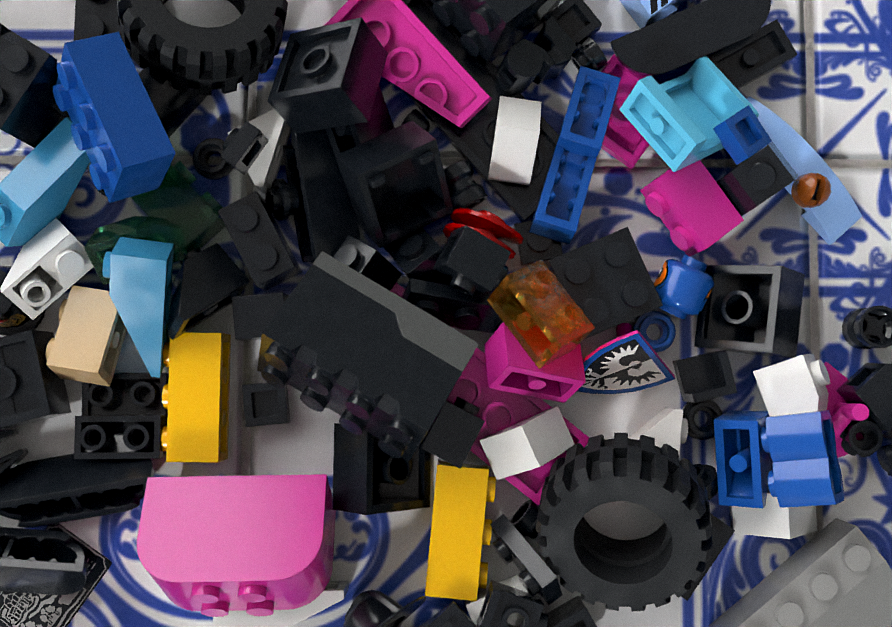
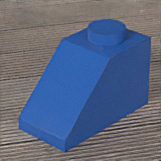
[714,410,773,509]

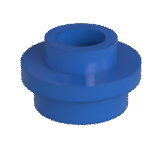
[633,311,676,353]

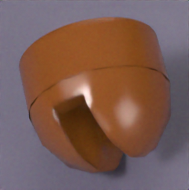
[791,173,831,208]

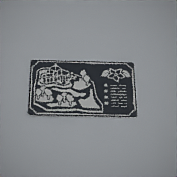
[0,523,112,627]

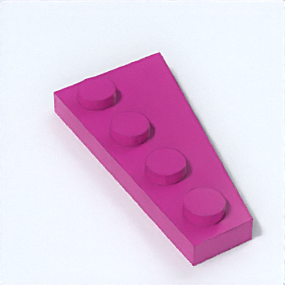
[324,0,492,128]

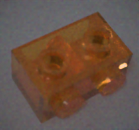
[487,260,595,369]

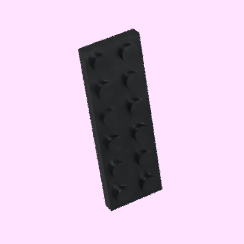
[403,0,559,222]

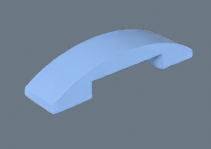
[747,96,862,245]

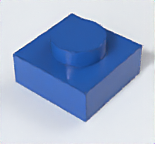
[713,105,772,165]

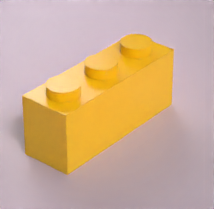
[161,332,231,463]
[425,461,496,601]

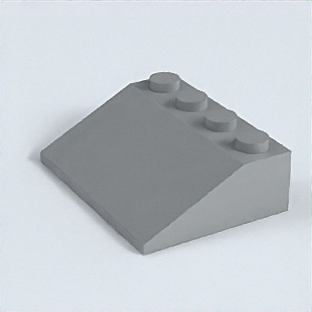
[709,518,892,627]

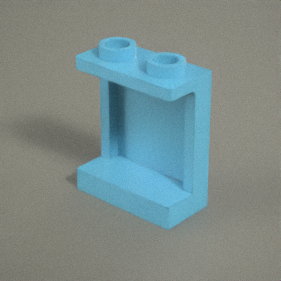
[619,56,759,172]

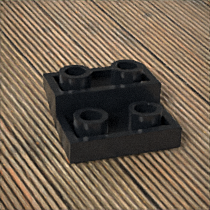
[74,373,169,459]

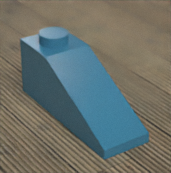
[0,117,90,247]
[102,237,174,378]

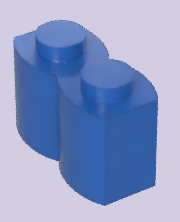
[761,410,844,508]

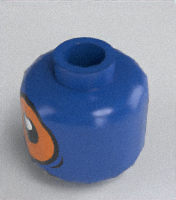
[654,254,714,320]

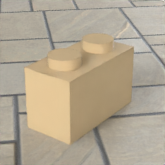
[45,285,127,386]

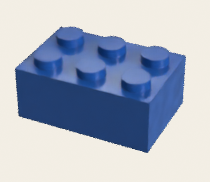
[53,32,176,203]

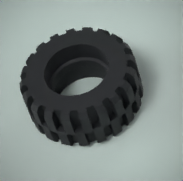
[117,0,288,95]
[536,433,713,612]

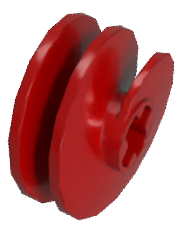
[443,208,524,259]

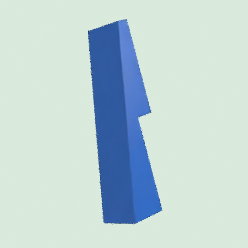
[529,66,621,244]

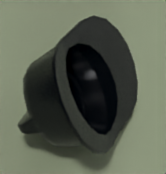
[343,590,426,627]

